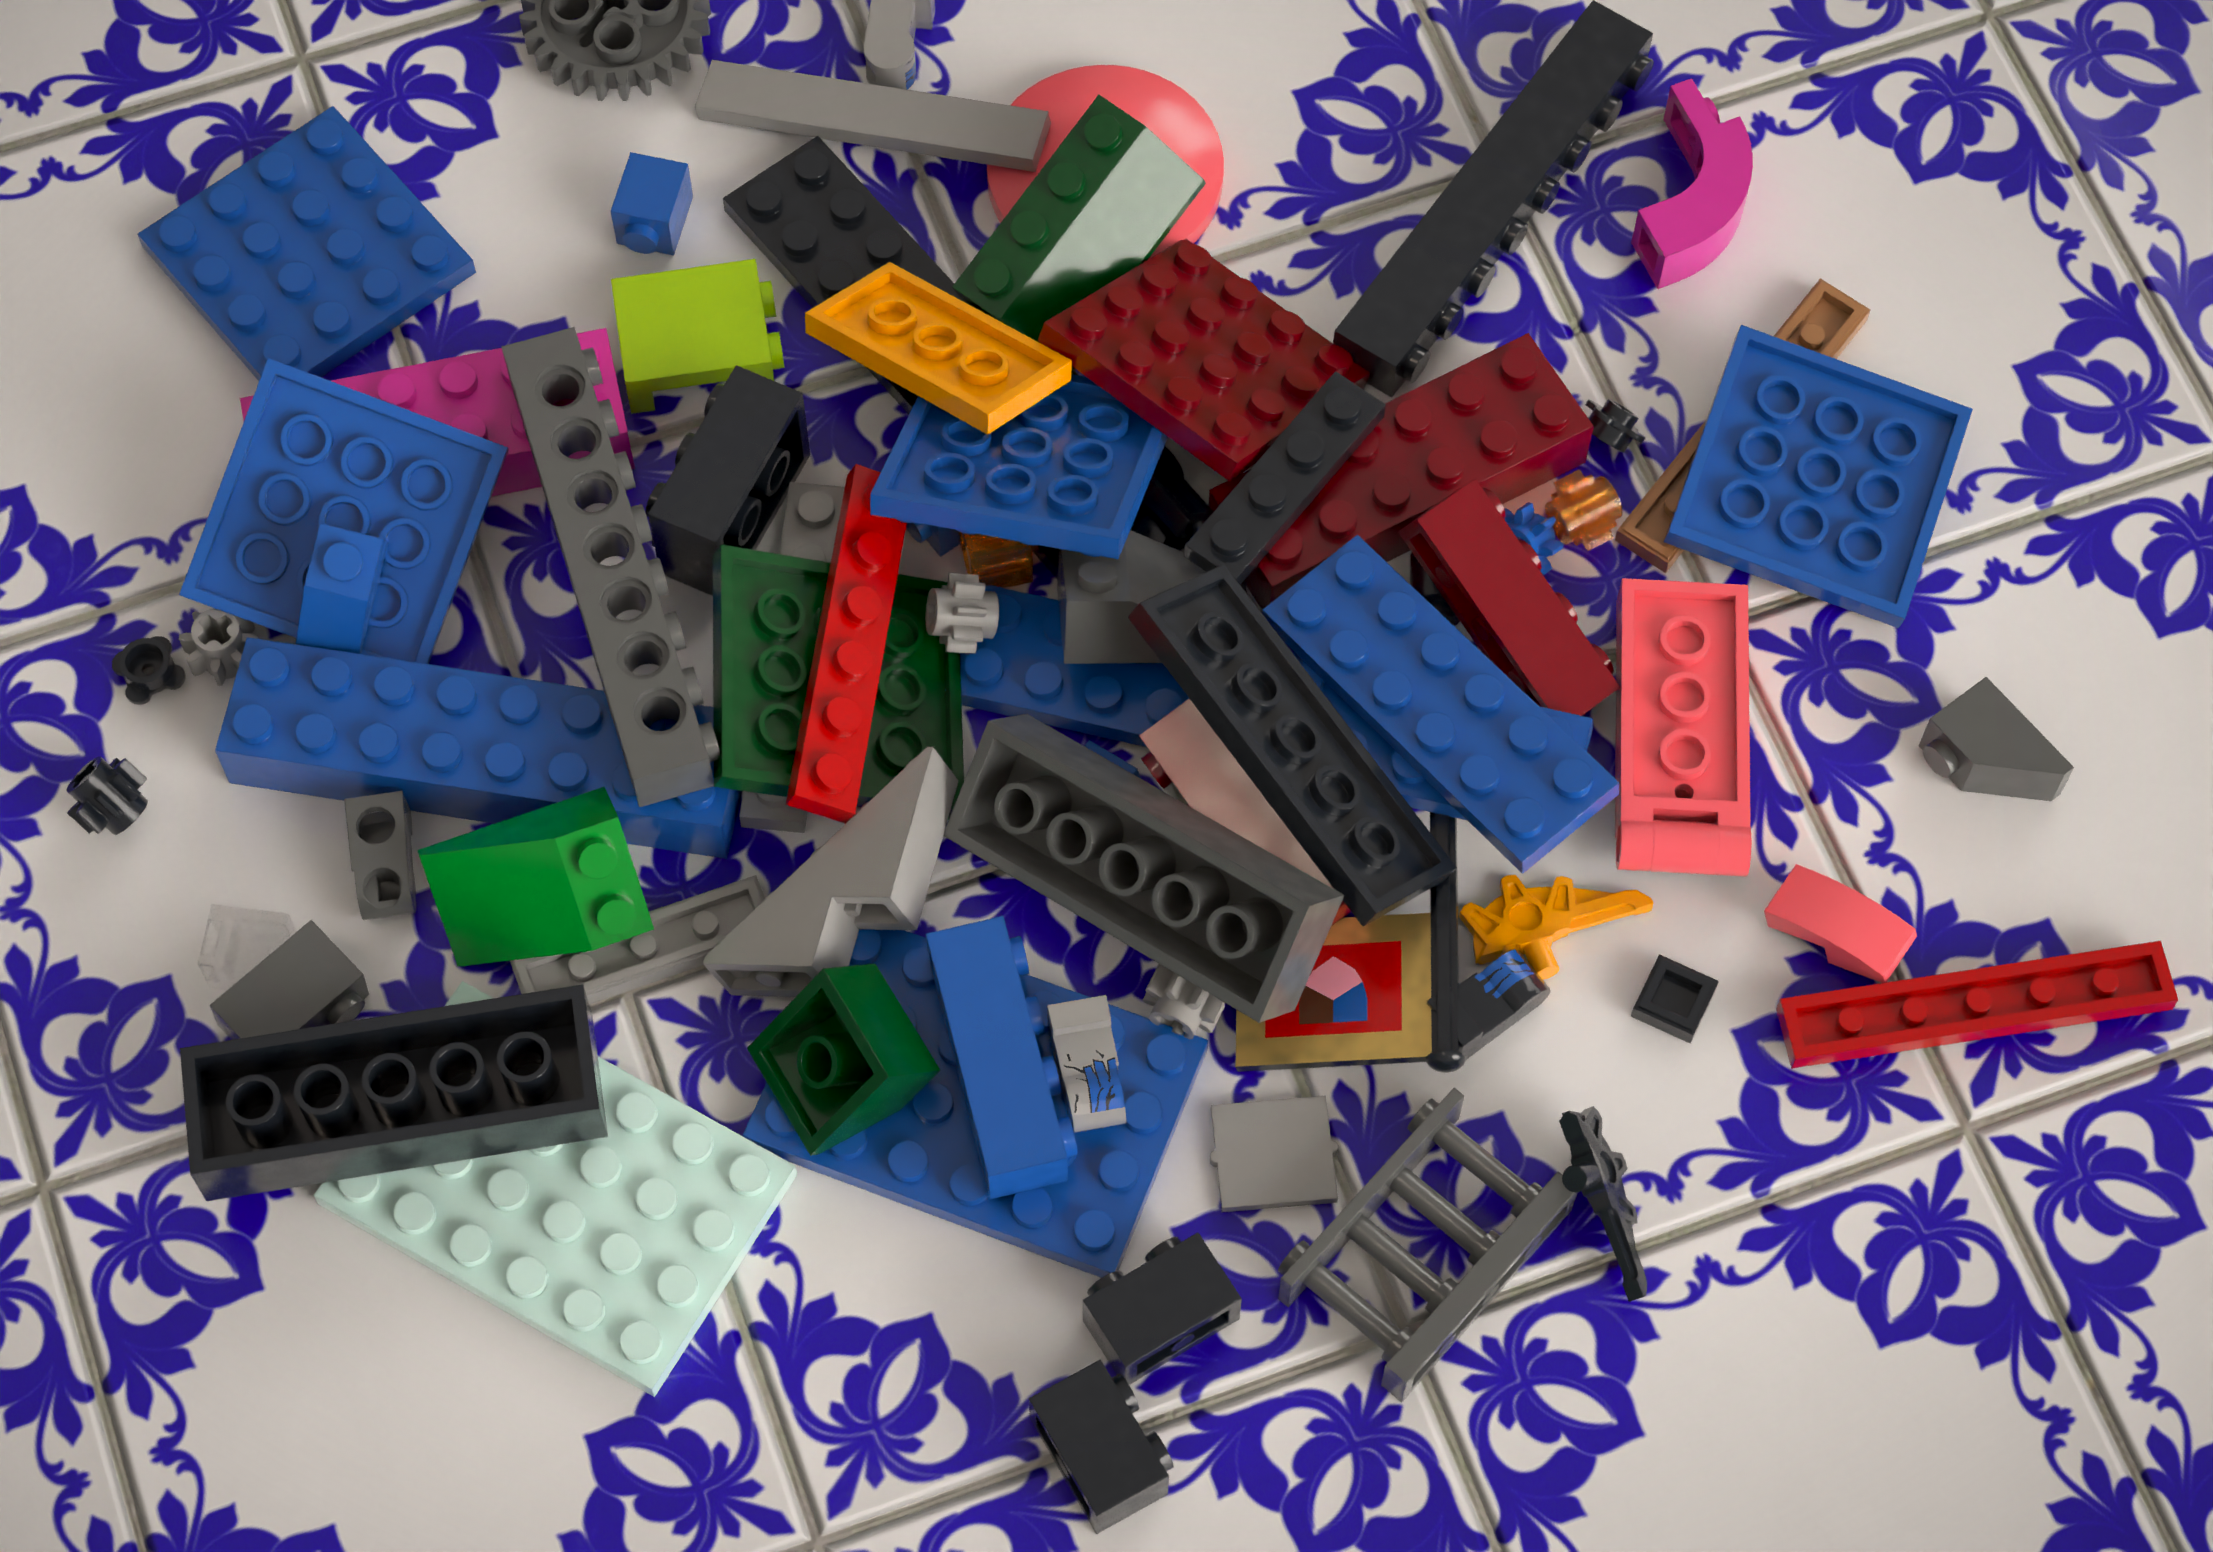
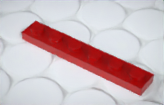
[786,464,907,824]
[1776,941,2178,1069]

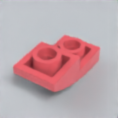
[1764,864,1917,983]

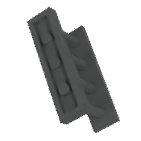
[1278,1087,1578,1403]

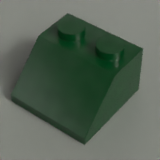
[747,964,941,1156]

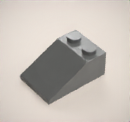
[1057,530,1247,664]

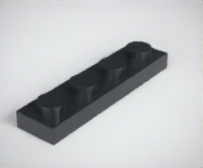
[1184,371,1386,585]

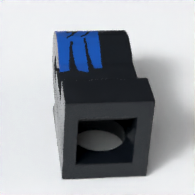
[1427,949,1551,1060]

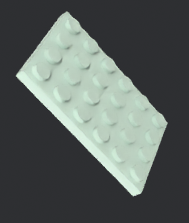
[314,981,797,1397]

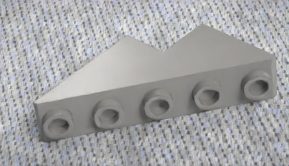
[703,747,958,997]

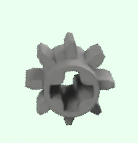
[925,573,999,654]
[179,609,259,686]
[1143,964,1225,1039]

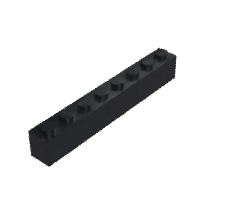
[1333,0,1654,398]

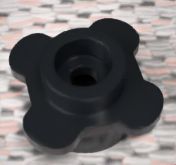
[1585,398,1646,453]
[112,636,186,705]

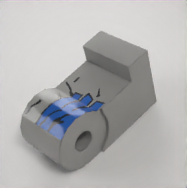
[864,0,935,90]
[1047,995,1126,1133]

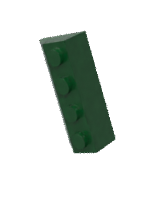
[952,95,1206,342]

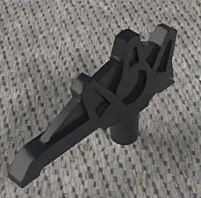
[1559,1106,1647,1302]

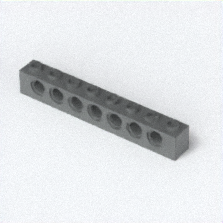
[501,327,720,808]

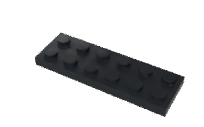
[1128,564,1457,927]

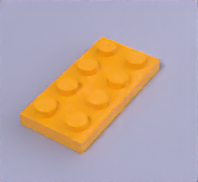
[805,262,1072,435]

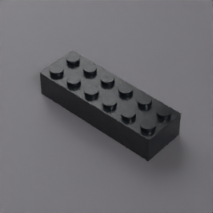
[180,984,608,1201]

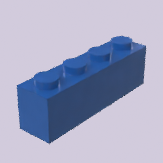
[926,916,1078,1199]

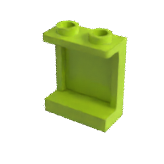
[611,259,784,414]

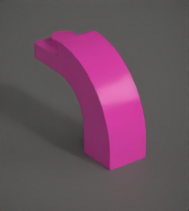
[1631,78,1753,289]

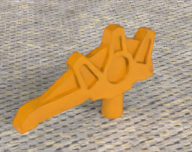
[1459,875,1653,980]

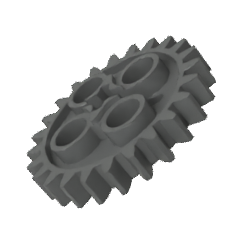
[519,0,711,101]

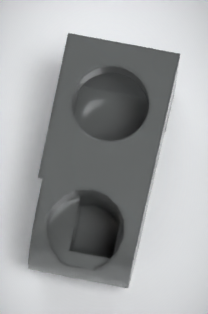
[344,791,417,920]

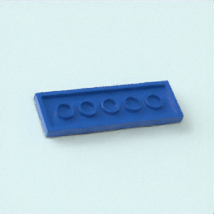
[1262,535,1619,874]

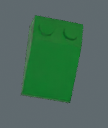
[417,786,654,966]

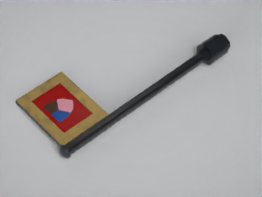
[1236,552,1466,1073]

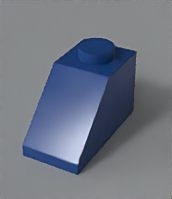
[296,523,389,654]

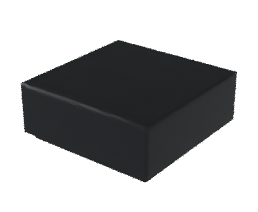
[1631,954,1719,1044]

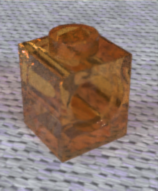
[958,531,1033,588]

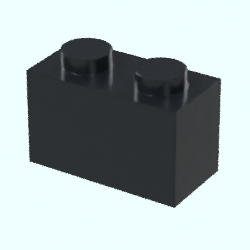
[1083,1232,1242,1385]
[1029,1359,1174,1534]

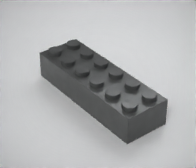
[943,714,1344,1023]

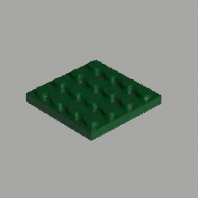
[713,545,964,820]

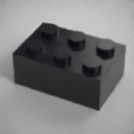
[646,365,810,596]

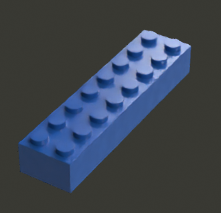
[215,637,742,859]

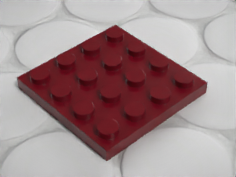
[1038,239,1370,481]

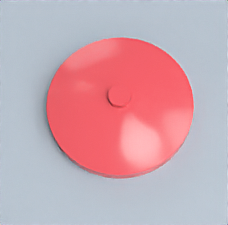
[987,65,1224,260]

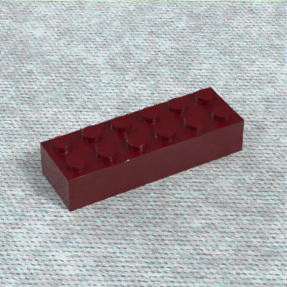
[1208,333,1594,610]

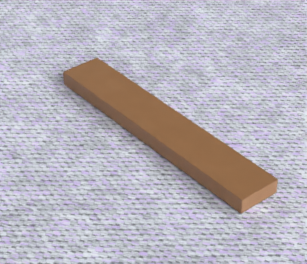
[1615,278,1871,573]

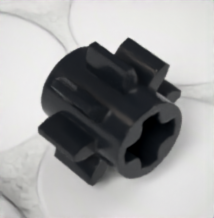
[66,756,148,835]

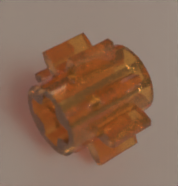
[1545,469,1623,551]

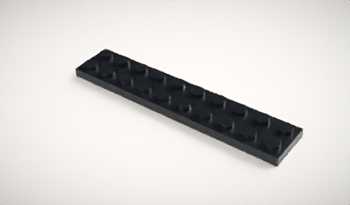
[723,136,1190,580]

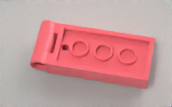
[1615,578,1752,877]

